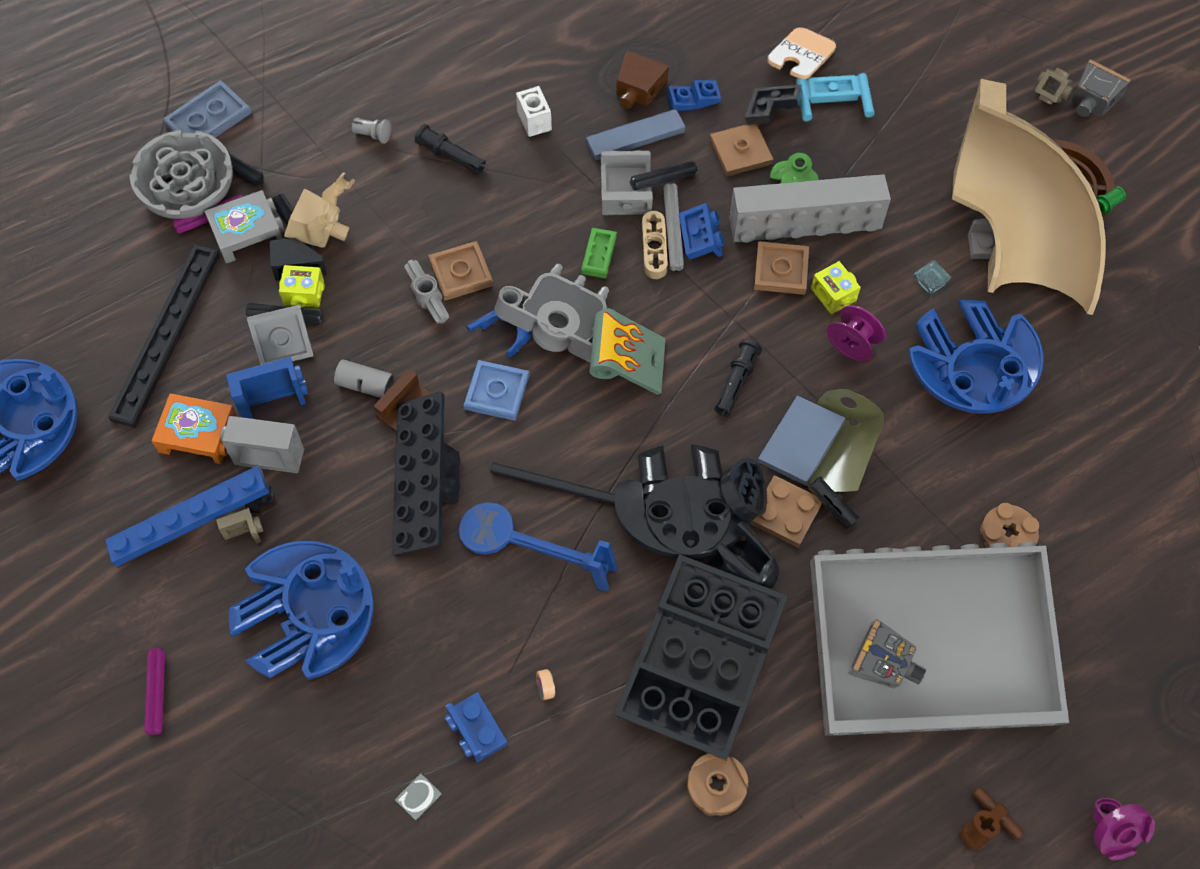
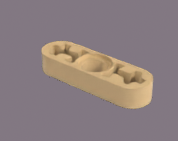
[642,211,668,279]

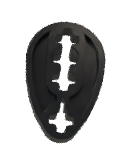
[720,458,767,521]

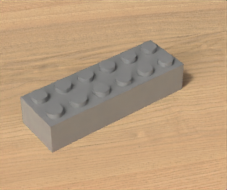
[729,174,891,243]

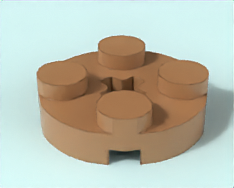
[980,503,1039,548]
[687,754,748,816]

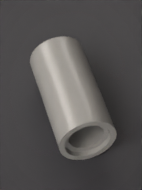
[334,359,394,398]

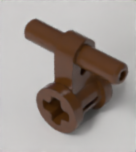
[961,787,1024,849]

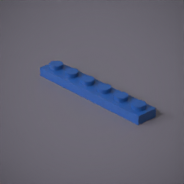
[105,465,270,567]

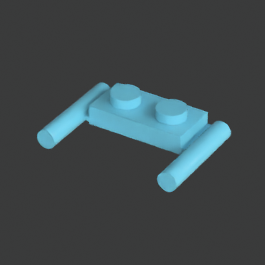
[796,73,875,121]

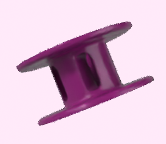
[826,305,886,361]

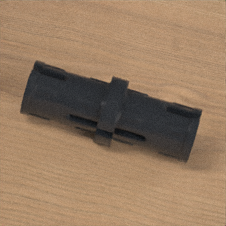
[808,476,859,529]

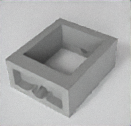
[221,416,304,473]

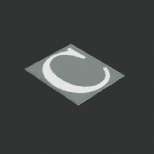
[395,774,442,820]

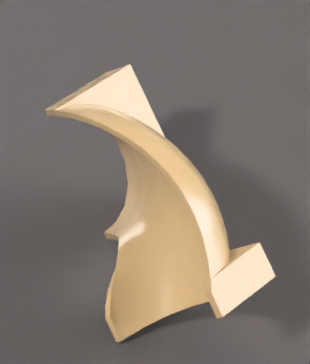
[952,79,1106,315]

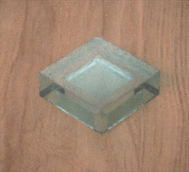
[914,260,951,295]

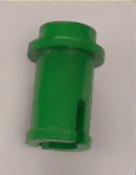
[1096,186,1126,214]

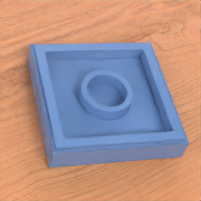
[464,360,530,421]

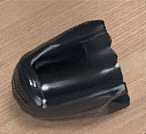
[707,521,779,589]

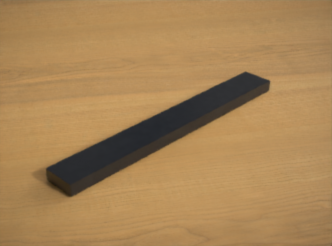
[108,244,220,428]

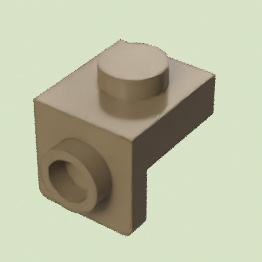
[216,508,264,544]

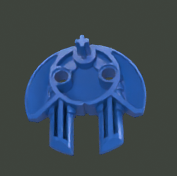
[908,300,1043,413]
[0,359,78,481]
[229,541,374,679]

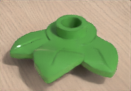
[770,153,819,184]

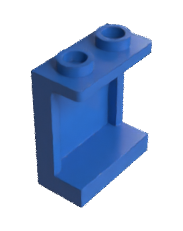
[226,357,309,419]

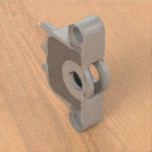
[495,264,609,362]

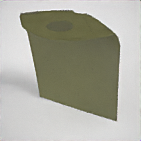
[792,389,884,492]

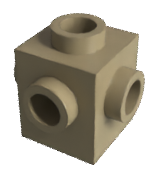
[1035,68,1073,105]

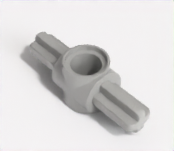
[404,260,449,324]

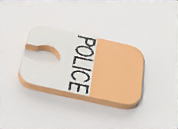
[768,28,836,79]

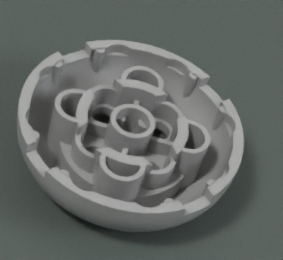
[130,130,233,219]

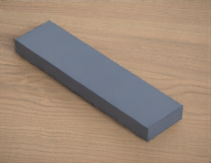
[586,109,685,161]

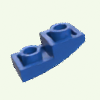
[666,80,721,111]

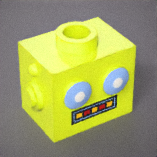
[811,261,861,315]
[279,265,325,308]

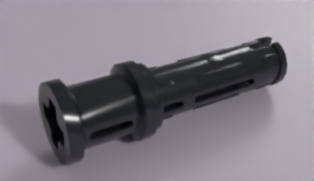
[415,124,486,175]
[714,339,762,416]

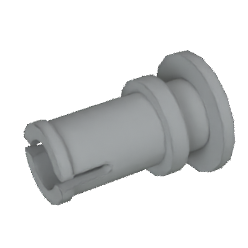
[352,118,392,144]

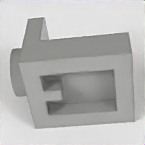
[968,218,995,259]

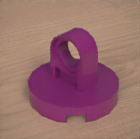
[1093,798,1155,860]

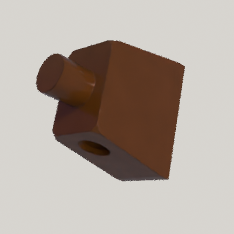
[616,51,669,109]

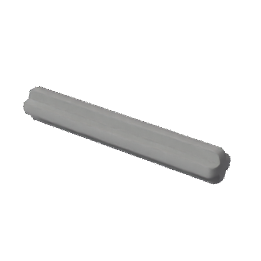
[664,183,684,271]

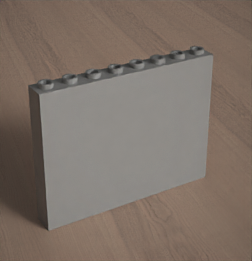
[810,542,1069,736]

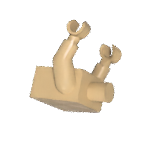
[284,172,355,247]

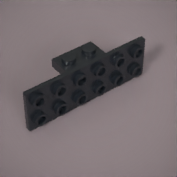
[392,391,461,557]

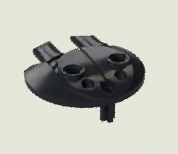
[614,444,751,561]

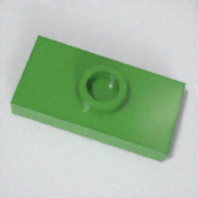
[581,228,617,278]

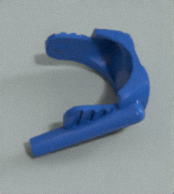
[466,310,532,358]

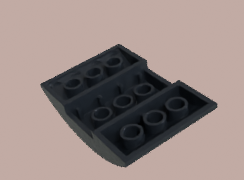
[614,554,788,761]

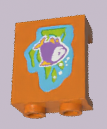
[152,394,238,464]

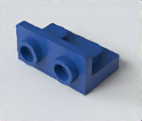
[679,203,725,260]
[444,692,508,763]

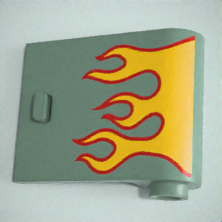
[589,308,665,395]

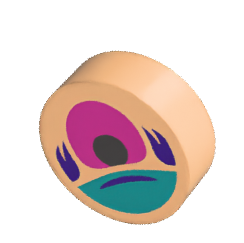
[536,669,555,700]

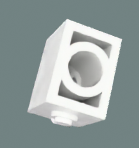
[516,86,552,137]

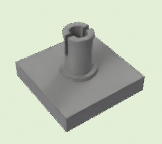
[247,305,314,365]

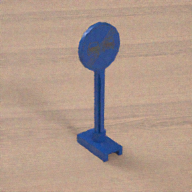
[459,502,618,592]

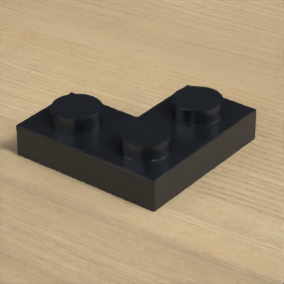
[745,84,803,125]

